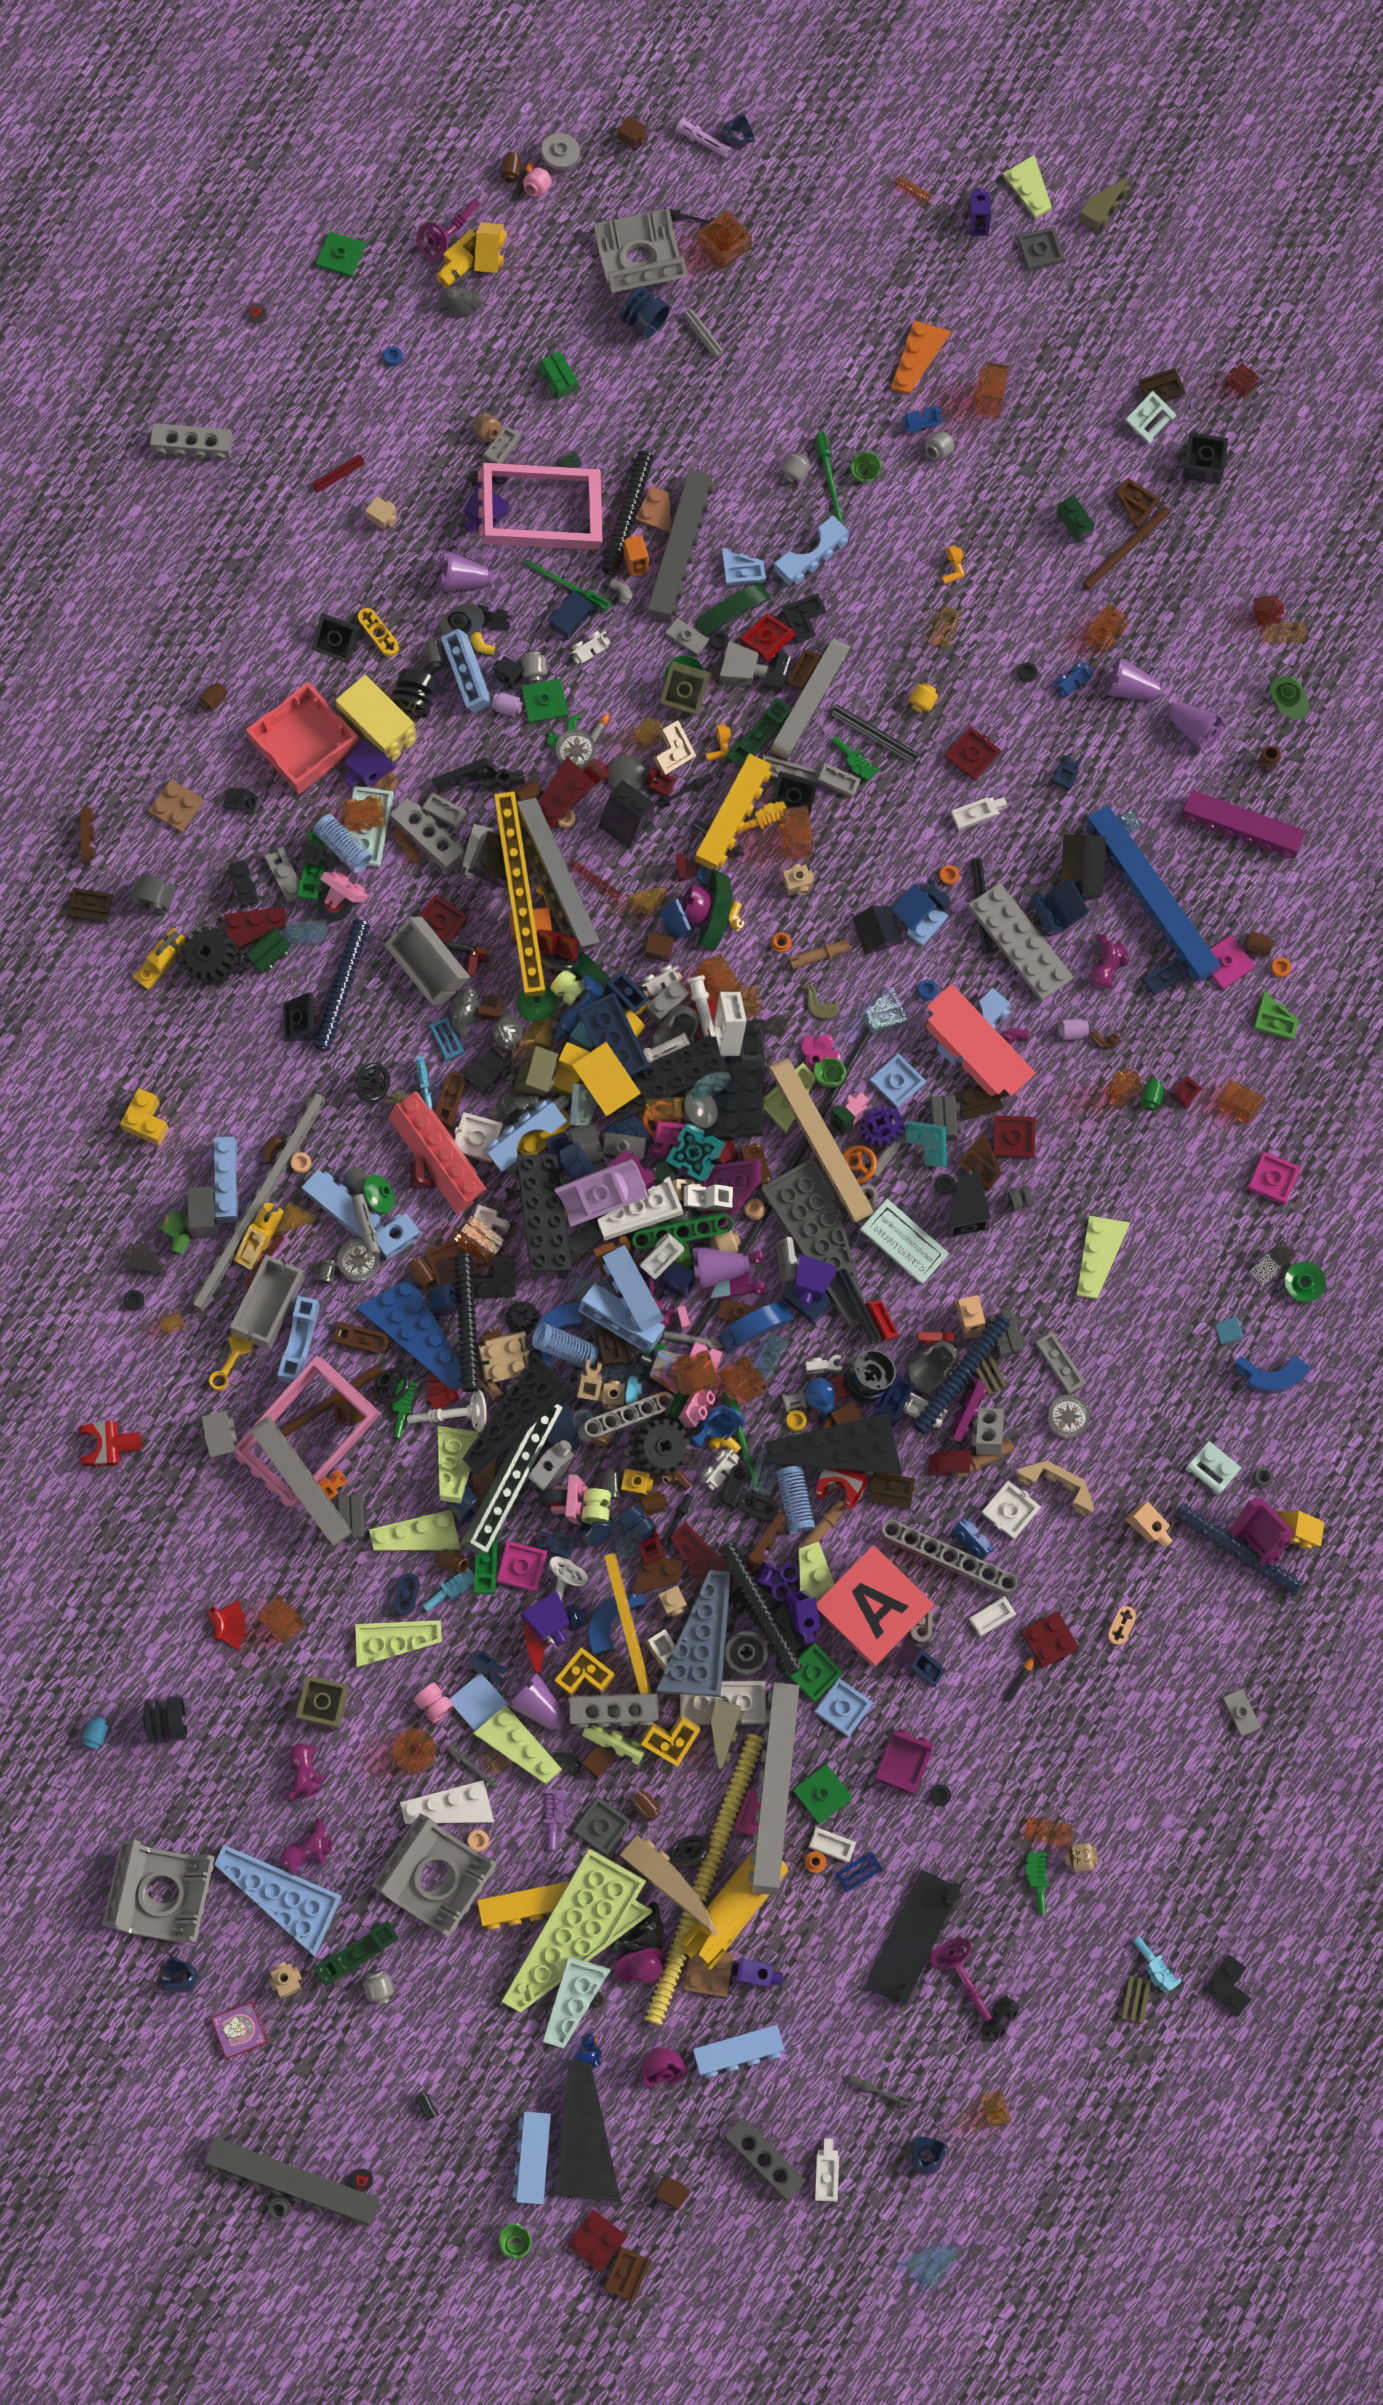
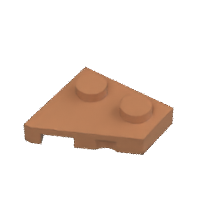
[635,486,671,534]

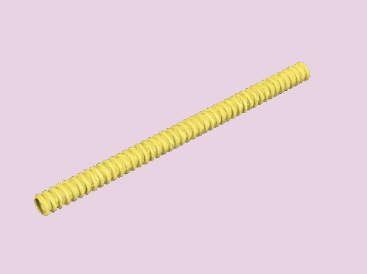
[644,1734,765,2026]

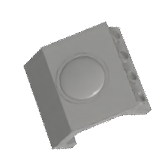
[593,208,688,293]
[371,1813,497,1937]
[102,1840,215,1945]

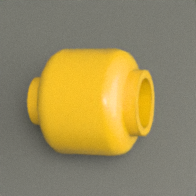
[908,682,938,714]

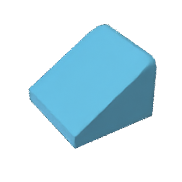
[1215,1317,1243,1345]

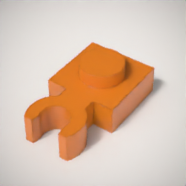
[318,1469,348,1500]

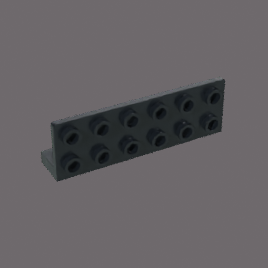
[613,1035,728,1122]
[516,1155,572,1279]
[866,1870,962,2007]

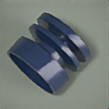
[619,286,670,339]

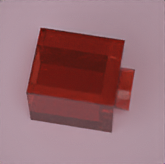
[1227,363,1259,398]
[1253,595,1284,626]

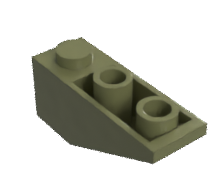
[1079,178,1130,232]
[710,1698,744,1769]

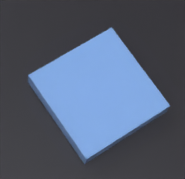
[869,1053,927,1109]
[449,1673,508,1731]
[814,1678,873,1738]

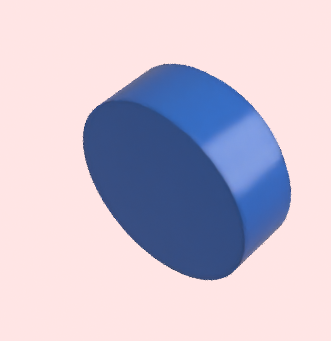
[383,346,403,366]
[697,866,711,886]
[917,979,938,1000]

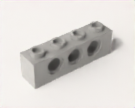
[150,423,233,461]
[390,798,465,874]
[569,1693,659,1727]

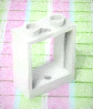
[714,992,747,1056]

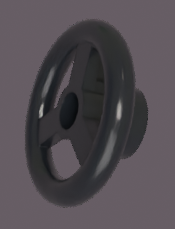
[540,952,580,975]
[354,1063,390,1103]
[373,1367,410,1405]
[668,1835,710,1868]

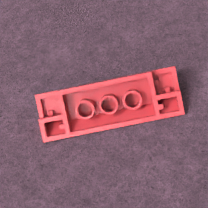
[388,1091,487,1215]

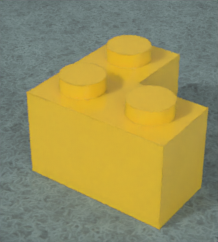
[474,222,507,273]
[551,1042,589,1098]
[120,1088,169,1146]
[1275,1511,1324,1550]
[554,1647,615,1697]
[640,1715,700,1767]

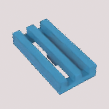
[429,1017,465,1061]

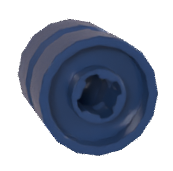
[618,1504,658,1544]

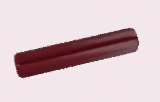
[312,454,365,493]

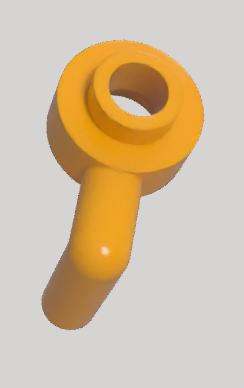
[941,545,965,585]
[705,724,731,761]

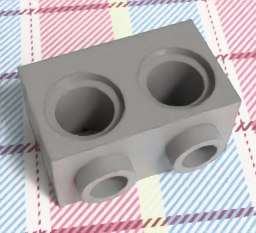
[972,1408,1004,1456]

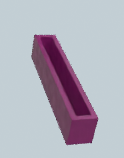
[1182,790,1305,858]

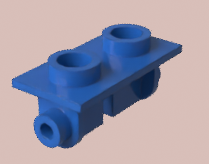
[902,405,944,433]
[1052,662,1093,697]
[952,1518,994,1560]

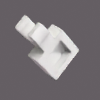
[471,1205,510,1233]
[806,1355,842,1375]

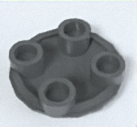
[608,755,647,790]
[683,1089,718,1129]

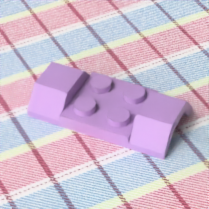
[555,1159,648,1227]

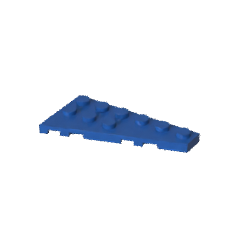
[356,1278,463,1391]

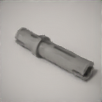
[352,1194,381,1257]

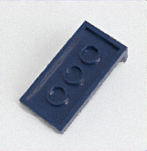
[576,992,650,1076]

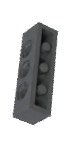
[724,2117,806,2200]

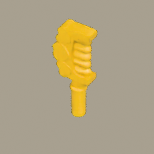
[736,801,790,835]

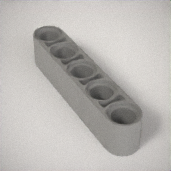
[577,1392,674,1442]

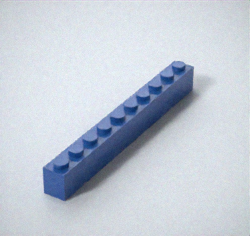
[1086,805,1221,984]

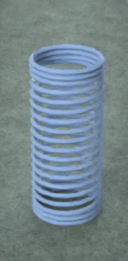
[313,814,372,873]
[532,1323,599,1370]
[776,1466,815,1534]

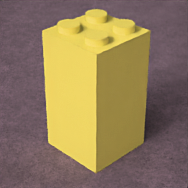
[336,675,416,761]

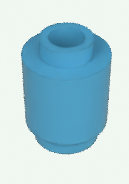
[82,1717,109,1750]

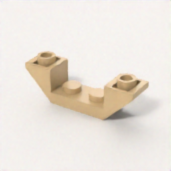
[1015,1461,1094,1516]

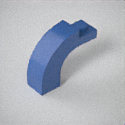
[718,1301,794,1354]
[533,1303,581,1369]
[1233,1355,1311,1394]
[589,1594,645,1657]

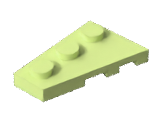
[1003,155,1052,219]
[764,1063,816,1134]
[798,1541,834,1602]
[582,1723,647,1765]

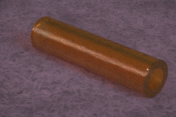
[895,176,933,203]
[391,827,422,865]

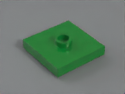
[316,231,366,278]
[522,678,568,724]
[784,1642,843,1703]
[793,1764,853,1825]

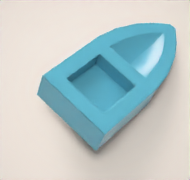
[626,1376,642,1404]

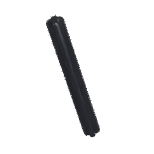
[831,705,919,763]
[971,858,993,954]

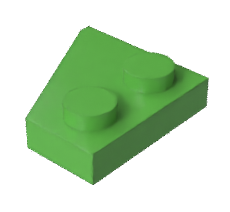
[1254,992,1299,1041]

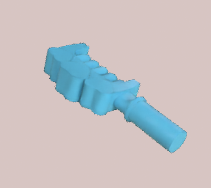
[415,1056,433,1110]
[422,1568,474,1612]
[1133,1936,1181,1994]

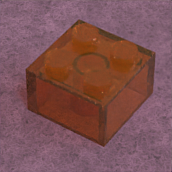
[697,210,752,270]
[974,362,1009,418]
[779,806,813,860]

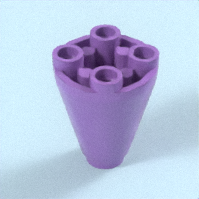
[436,551,493,591]
[693,1247,750,1289]

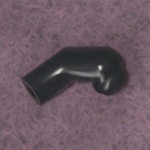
[553,1752,581,1776]

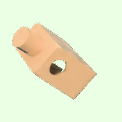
[955,1295,985,1340]
[1125,1501,1173,1548]

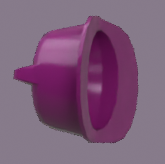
[614,1947,665,1983]

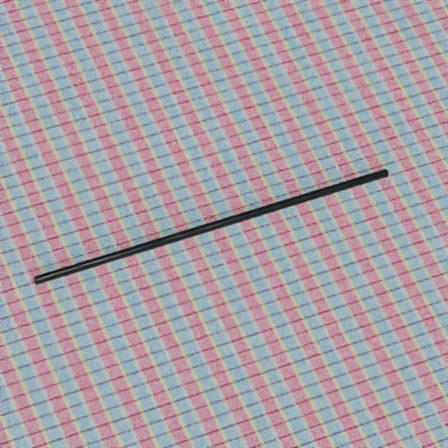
[692,1020,877,1336]

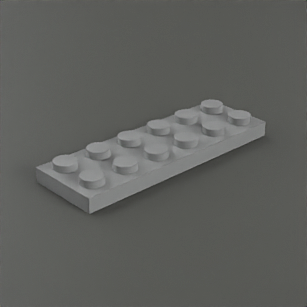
[967,883,1074,1002]

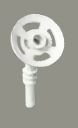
[407,1390,486,1432]
[546,1557,588,1644]

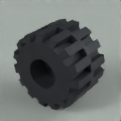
[181,927,241,985]
[628,1419,690,1476]

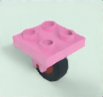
[317,871,369,921]
[538,1475,588,1525]

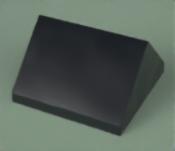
[312,613,360,663]
[772,771,818,819]
[852,905,904,955]
[283,992,316,1042]

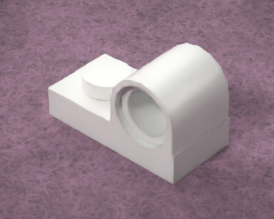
[640,1233,684,1279]

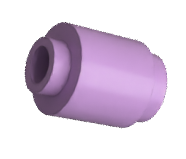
[492,692,523,717]
[1058,1019,1089,1040]

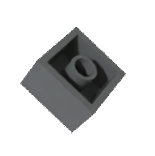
[184,1186,218,1239]

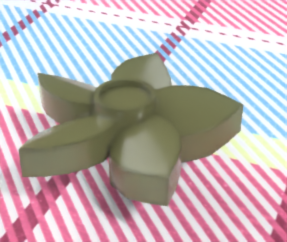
[384,1090,407,1106]

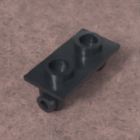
[477,604,512,631]
[981,1996,1020,2042]

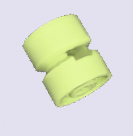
[550,970,586,1007]
[581,1488,611,1524]

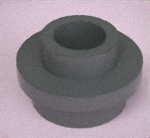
[1252,1467,1274,1488]
[269,2196,291,2219]

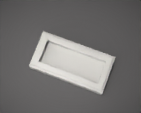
[969,1596,1016,1637]
[808,1827,856,1863]

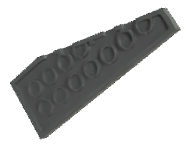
[760,1158,865,1328]

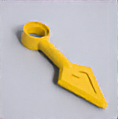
[209,1335,254,1391]

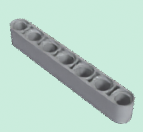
[770,638,852,761]
[250,1416,352,1546]
[881,1520,1017,1595]

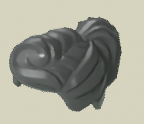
[434,287,482,317]
[450,988,480,1039]
[492,1013,523,1050]
[489,1092,539,1123]

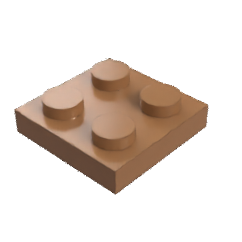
[148,780,205,833]
[684,1950,734,1998]

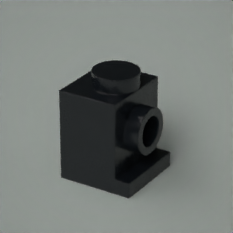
[492,656,524,690]

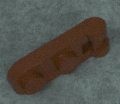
[80,806,95,864]
[434,1072,466,1129]
[330,1321,389,1354]

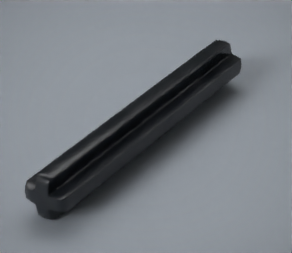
[836,1268,882,1345]

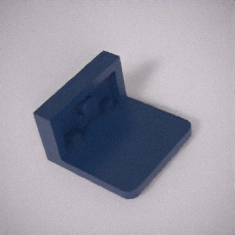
[1029,880,1089,934]

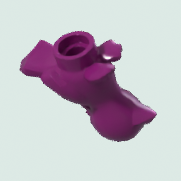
[1090,934,1129,989]
[282,1744,325,1801]
[280,1818,332,1875]

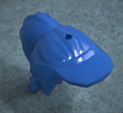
[689,1404,745,1448]

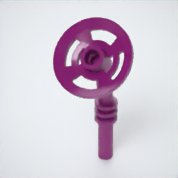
[416,198,480,261]
[930,1938,993,2023]

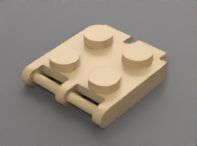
[478,1331,530,1382]

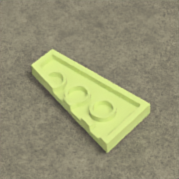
[473,1705,562,1785]

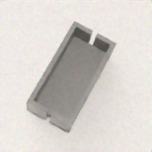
[384,917,471,1006]
[230,1255,305,1351]

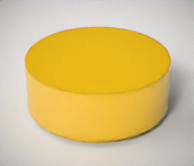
[786,1410,807,1432]

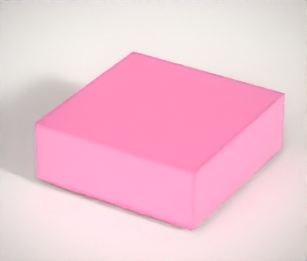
[677,1306,690,1332]

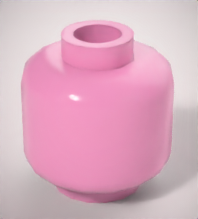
[523,168,552,197]

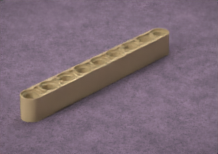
[768,1058,873,1223]

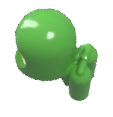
[158,1211,190,1254]

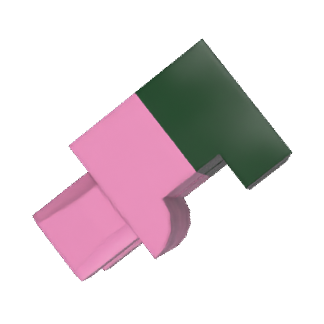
[829,1091,869,1136]
[665,1385,715,1429]

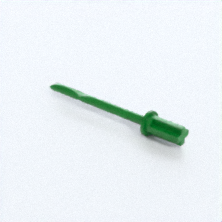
[814,432,843,524]
[523,560,611,612]
[722,1389,759,1492]

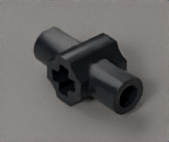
[483,768,525,792]

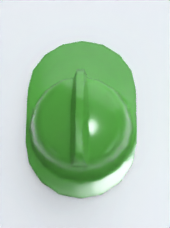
[1270,676,1309,721]

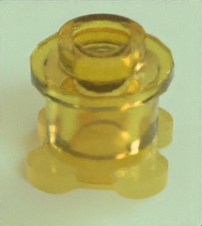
[160,1308,186,1335]

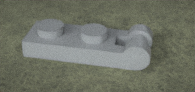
[264,847,300,904]

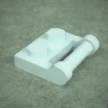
[1125,391,1176,445]
[1185,1441,1242,1496]

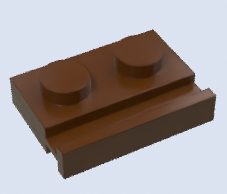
[603,2247,651,2302]

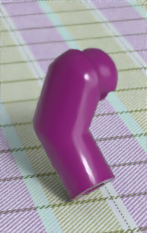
[1001,1028,1029,1044]

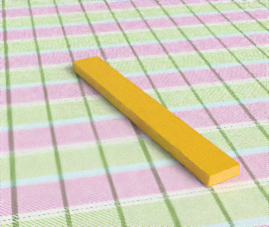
[604,1553,652,1694]

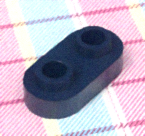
[393,1573,420,1616]

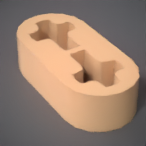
[1108,1606,1136,1646]

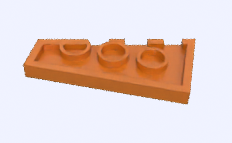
[891,320,951,395]

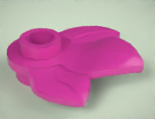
[801,1034,841,1071]

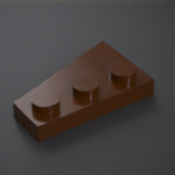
[746,1512,786,1575]

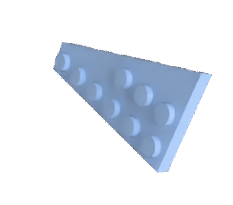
[214,1845,342,1957]

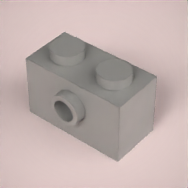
[646,979,690,1026]
[202,1411,238,1457]

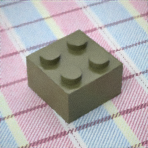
[660,662,712,715]
[513,1046,559,1098]
[296,1676,350,1730]

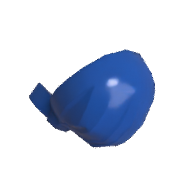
[804,1377,836,1419]

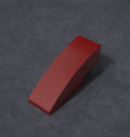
[524,1606,546,1675]

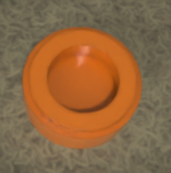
[939,865,959,886]
[1270,957,1291,978]

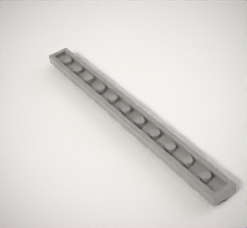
[193,1093,325,1313]

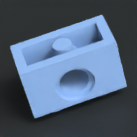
[376,1213,421,1260]

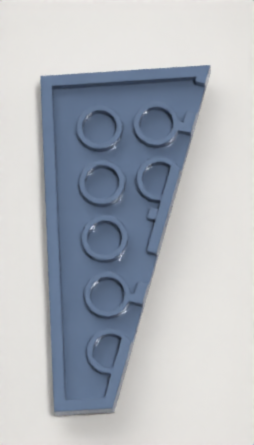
[656,1570,731,1697]

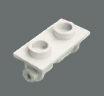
[569,631,611,664]
[639,965,682,997]
[902,1392,947,1428]
[700,1449,739,1491]

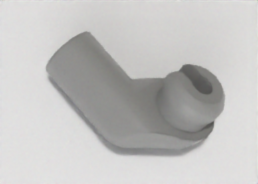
[609,579,632,605]

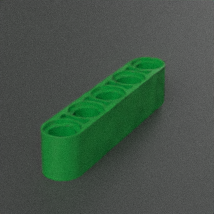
[631,1212,733,1250]

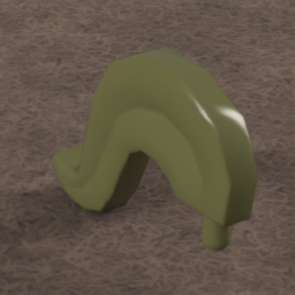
[801,984,839,1020]

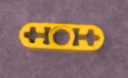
[358,608,399,657]

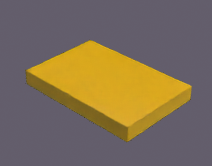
[572,1042,641,1117]

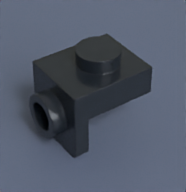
[223,788,258,815]

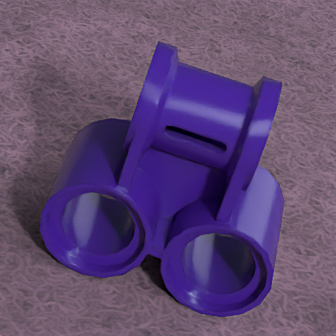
[754,1562,799,1605]

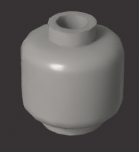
[925,431,954,461]
[781,452,810,483]
[520,652,547,682]
[362,1970,394,2005]

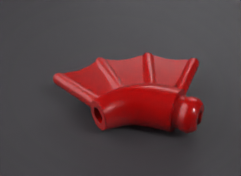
[425,1373,460,1410]
[206,1600,247,1651]

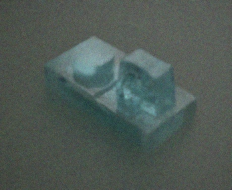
[285,920,328,943]

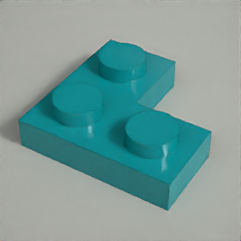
[905,1121,947,1168]

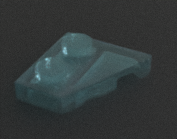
[863,987,909,1033]
[900,2241,961,2291]

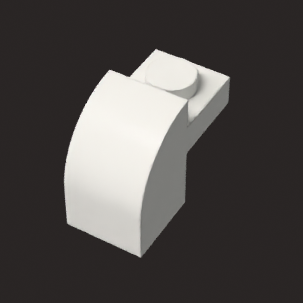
[684,1185,733,1211]

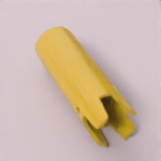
[680,1846,788,1970]

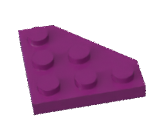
[702,1159,761,1229]

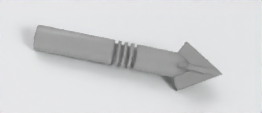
[663,1331,724,1350]

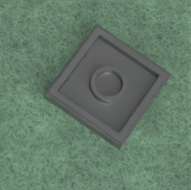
[1017,227,1065,271]
[572,1796,632,1857]

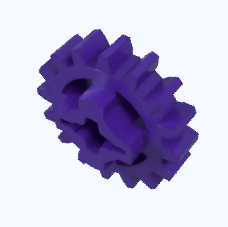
[860,1105,905,1149]

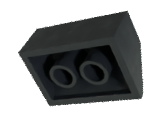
[1061,834,1106,897]

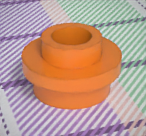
[771,933,791,953]
[805,1851,827,1873]

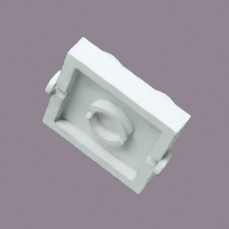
[454,1112,503,1163]
[981,1480,1041,1540]

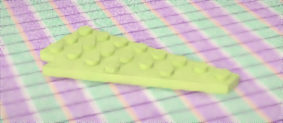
[502,1848,653,2012]

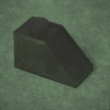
[1249,1240,1296,1287]
[125,1241,169,1277]

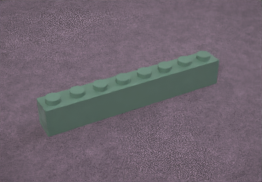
[461,1404,563,1555]

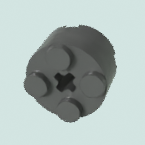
[130,875,176,915]
[566,1123,605,1165]
[725,1631,768,1678]

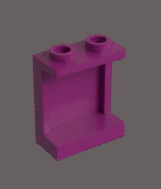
[1228,1498,1295,1566]
[875,1729,934,1796]

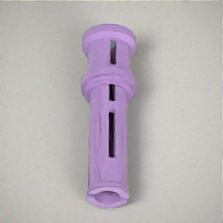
[675,117,732,158]

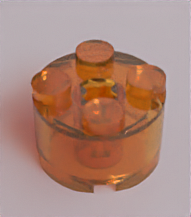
[671,1350,718,1395]
[719,1356,767,1405]
[257,1594,307,1644]
[393,1728,437,1775]

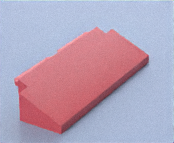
[926,984,1036,1096]

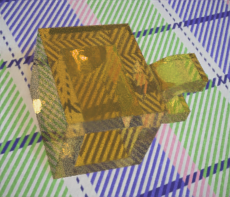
[632,717,664,752]

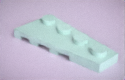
[543,1956,610,2048]

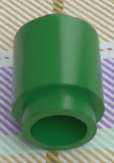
[1140,1079,1164,1111]

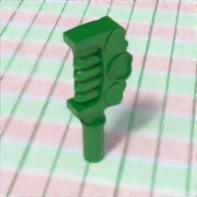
[831,736,880,782]
[392,1380,417,1439]
[1024,1852,1049,1914]

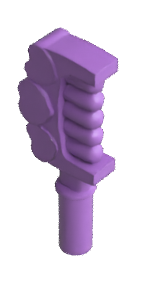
[543,1789,567,1851]

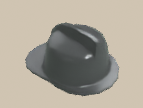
[440,603,484,635]

